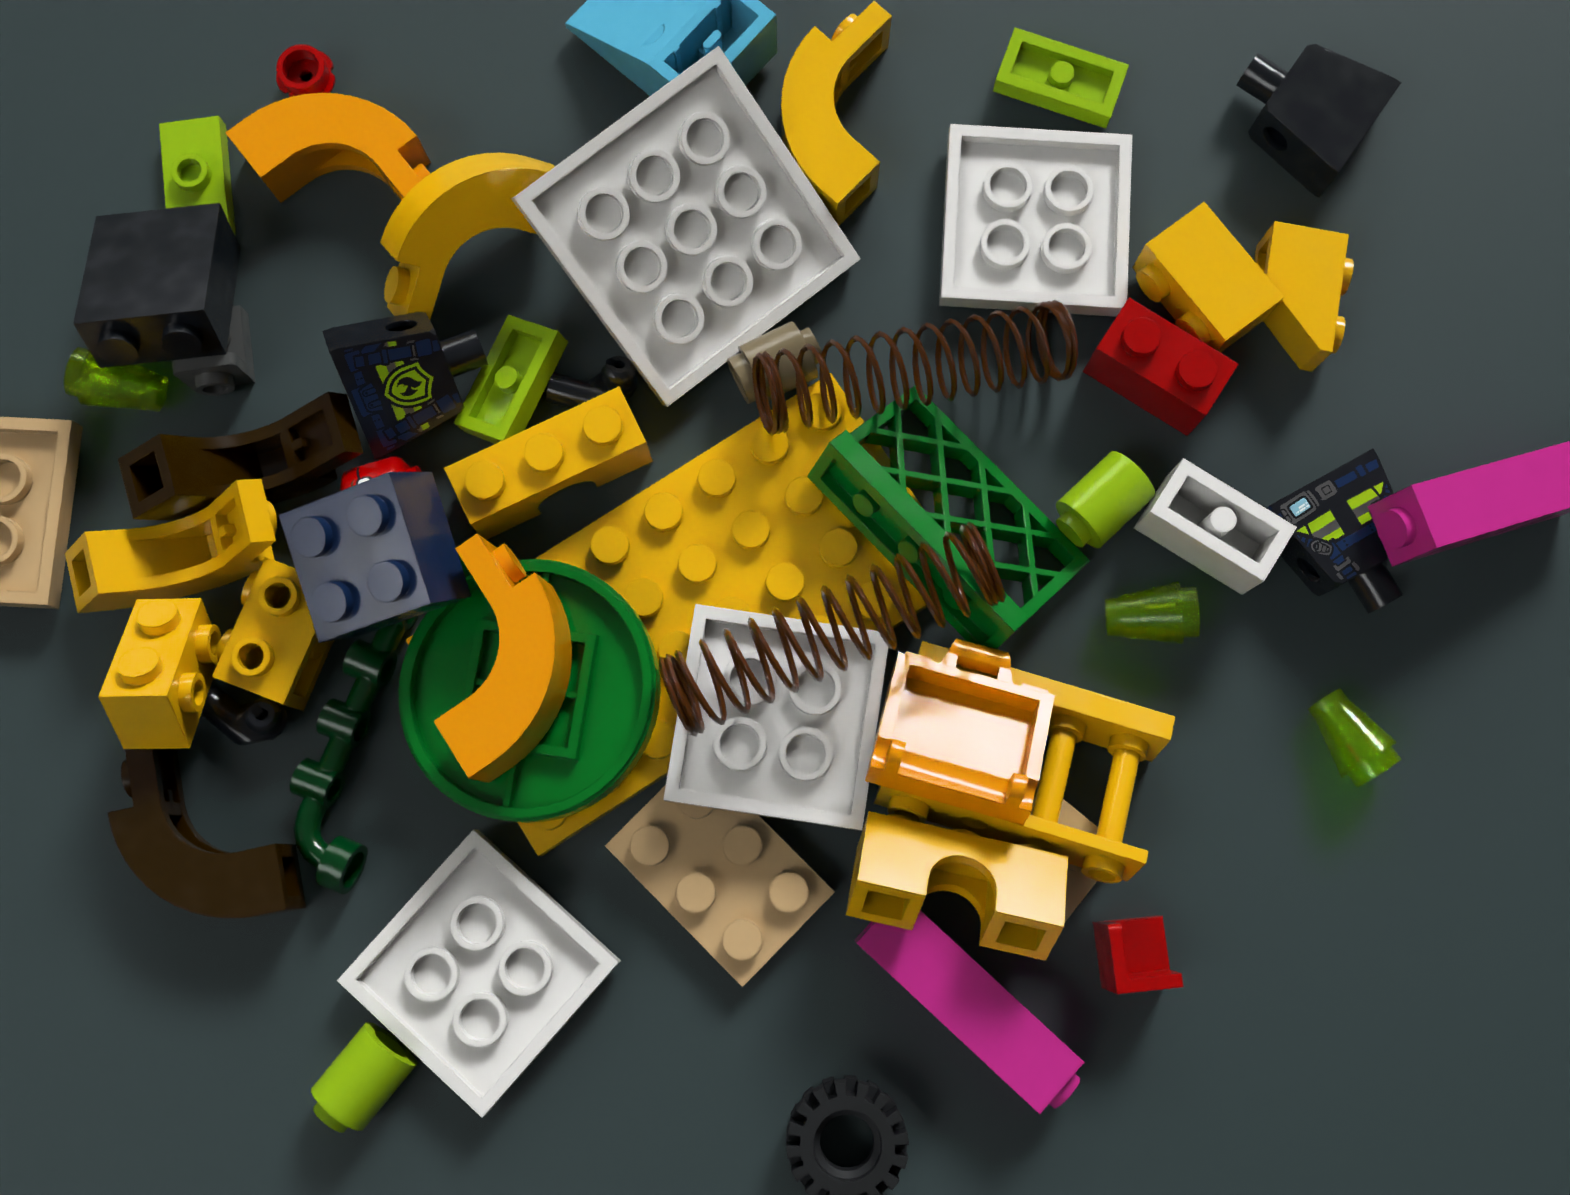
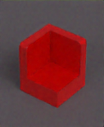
[1093,915,1184,994]

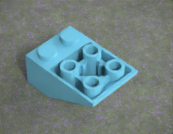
[565,0,777,96]

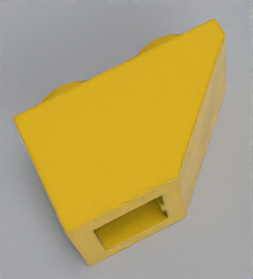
[1254,221,1354,372]

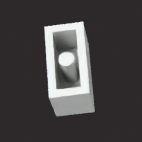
[1134,458,1297,595]

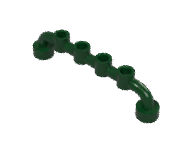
[290,539,471,894]

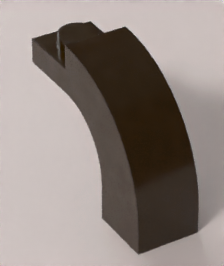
[118,391,363,520]
[107,749,306,919]

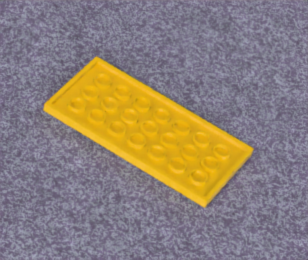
[405,373,927,856]

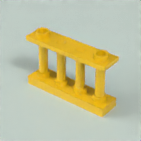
[874,641,1175,883]

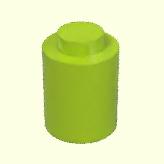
[1056,451,1155,548]
[311,1022,417,1133]

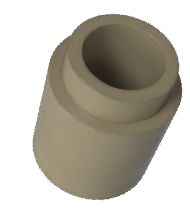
[727,321,822,404]

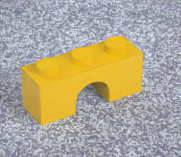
[444,386,653,540]
[846,811,1068,961]

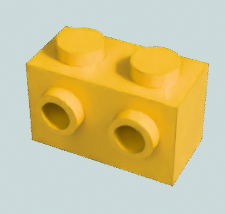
[1132,202,1285,353]
[212,557,334,711]
[98,598,222,749]

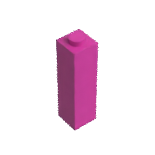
[1368,441,1570,567]
[854,910,1084,1114]

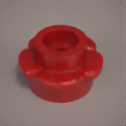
[276,44,336,97]

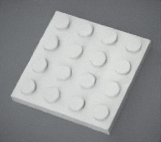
[512,46,861,407]

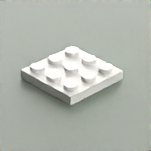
[939,124,1132,317]
[663,604,888,831]
[337,829,621,1118]

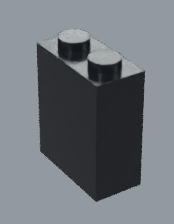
[73,203,241,368]

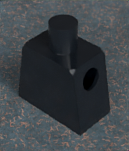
[1236,44,1402,198]

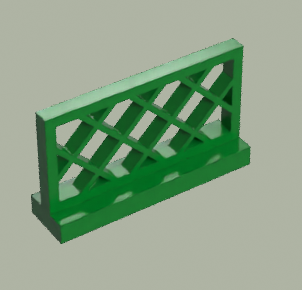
[807,385,1090,649]

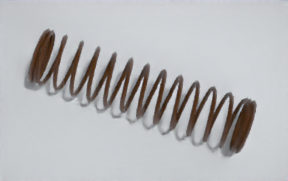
[752,300,1078,435]
[659,521,1006,737]

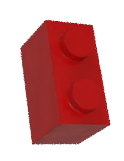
[1083,297,1239,436]

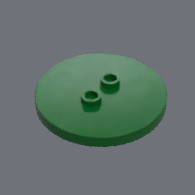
[399,559,661,823]

